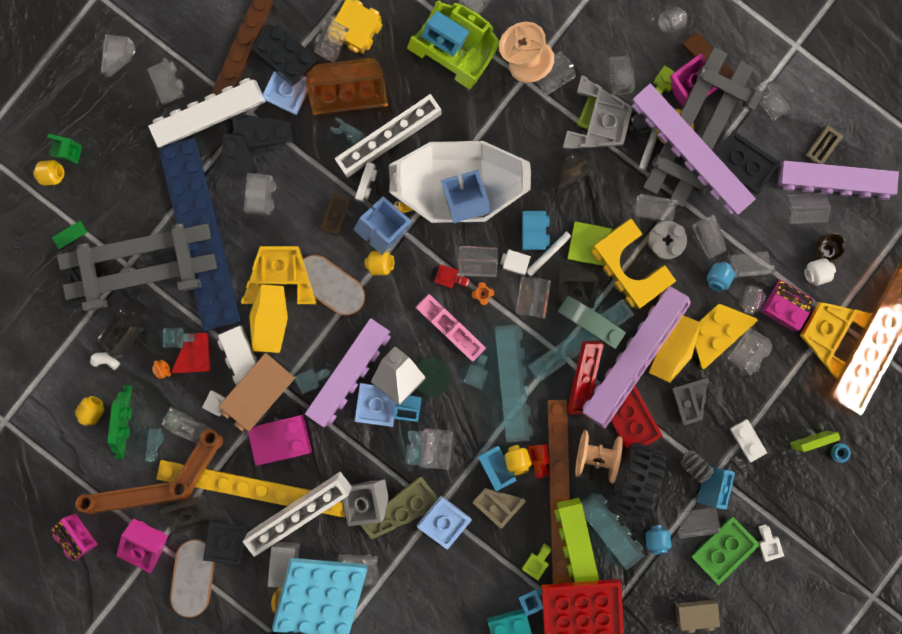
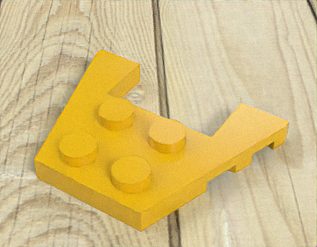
[241,246,316,304]
[800,302,877,380]

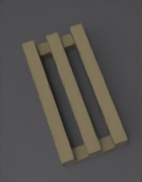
[804,125,843,164]

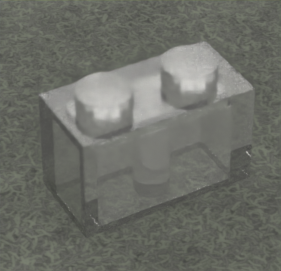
[244,173,276,216]

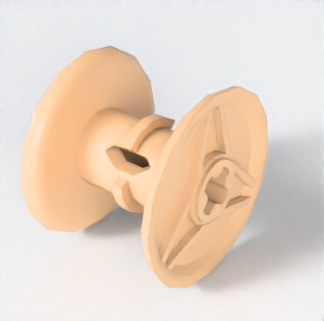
[499,22,554,83]
[575,429,622,484]

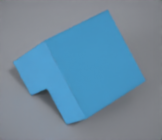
[394,395,422,422]

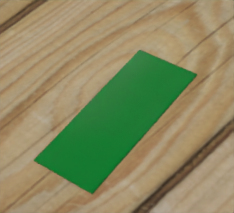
[52,220,88,249]

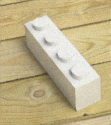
[218,326,258,386]

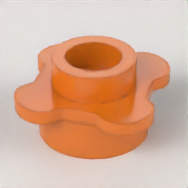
[472,282,494,305]
[152,359,171,379]

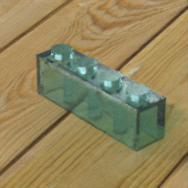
[581,492,645,570]

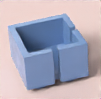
[441,170,491,223]
[354,197,412,255]

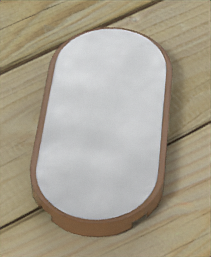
[303,255,365,315]
[170,539,215,617]

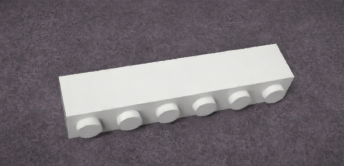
[148,78,266,147]
[335,94,441,178]
[243,472,352,557]

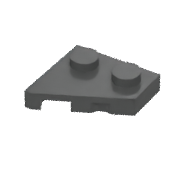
[671,378,709,425]

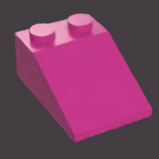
[248,415,312,465]

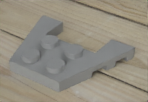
[562,75,632,149]

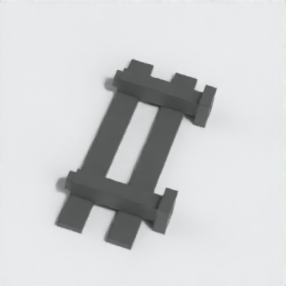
[643,47,764,207]
[57,224,218,311]

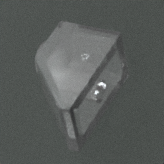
[101,34,135,77]
[609,55,635,95]
[692,214,726,259]
[161,407,210,444]

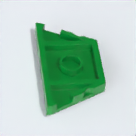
[108,385,132,459]

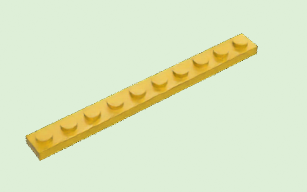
[157,460,346,518]

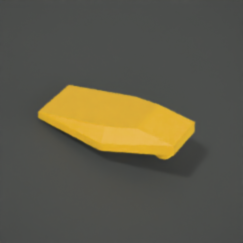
[249,284,288,353]
[649,315,701,383]

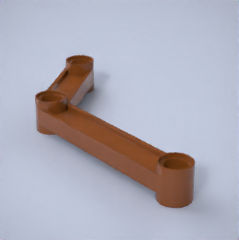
[75,429,223,515]

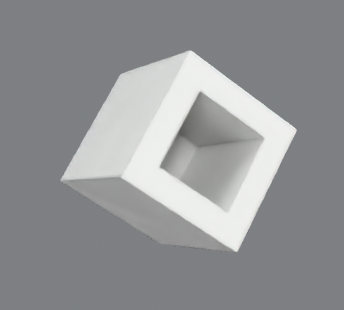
[500,250,531,276]

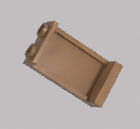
[218,353,295,432]

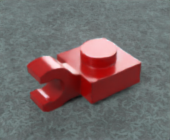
[434,264,469,289]
[527,444,550,478]

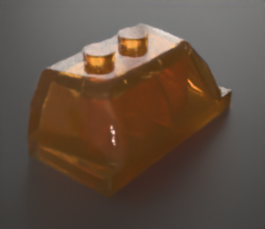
[306,58,388,115]

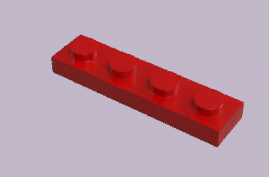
[567,341,604,415]

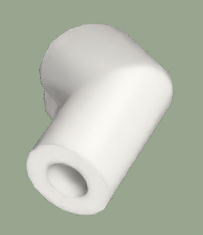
[90,352,120,370]

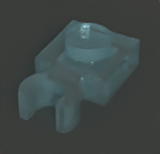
[145,428,163,462]

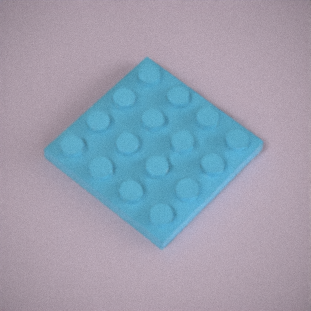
[272,558,368,634]

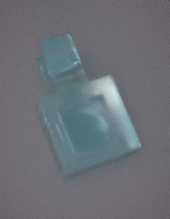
[331,118,365,143]
[163,328,194,348]
[464,354,488,389]
[295,368,331,394]
[406,431,426,465]

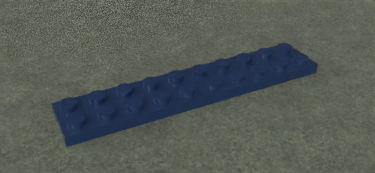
[158,138,242,331]

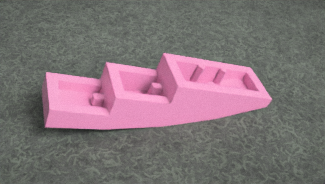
[415,294,486,362]

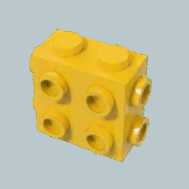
[328,0,383,54]

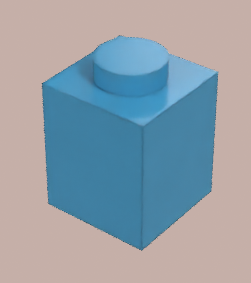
[519,588,543,616]

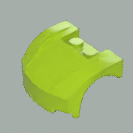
[407,1,500,90]

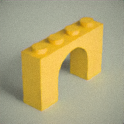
[591,219,676,309]

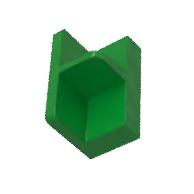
[47,134,82,164]

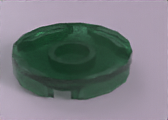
[417,358,451,396]

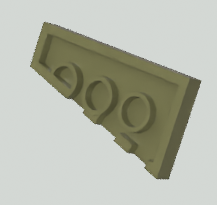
[361,475,438,539]

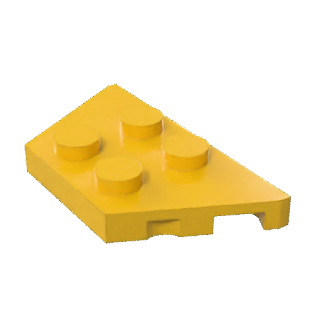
[695,304,758,370]

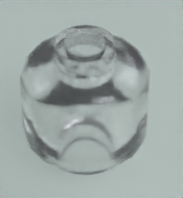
[658,6,687,35]
[738,285,766,315]

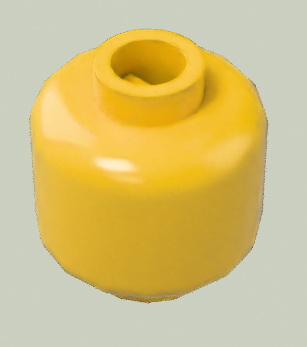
[33,160,64,186]
[365,251,394,276]
[75,396,105,426]
[504,445,532,475]

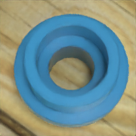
[831,443,851,463]

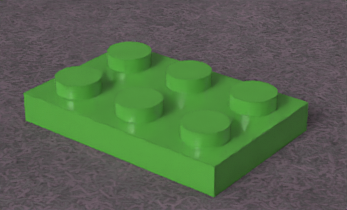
[691,516,760,585]

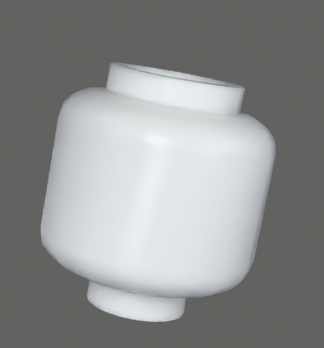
[805,258,836,286]

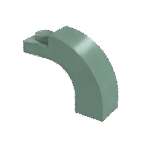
[557,296,626,349]

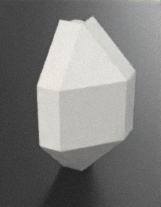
[389,141,531,223]

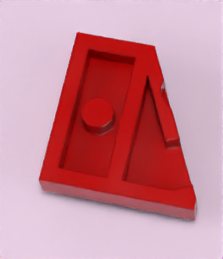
[172,333,211,373]

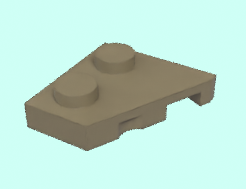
[472,488,526,529]

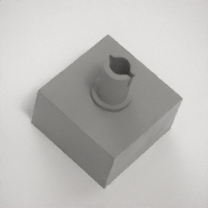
[268,541,300,588]

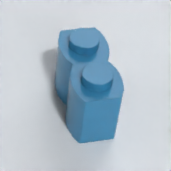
[521,211,550,250]

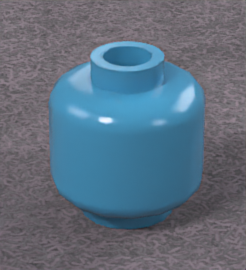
[706,262,735,291]
[645,525,672,555]

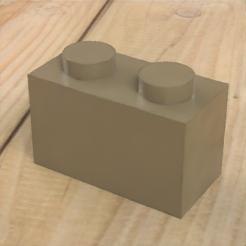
[675,600,720,633]

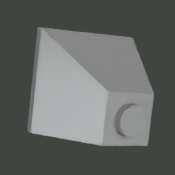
[371,347,426,406]
[343,479,389,526]

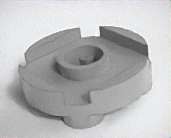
[648,221,687,260]

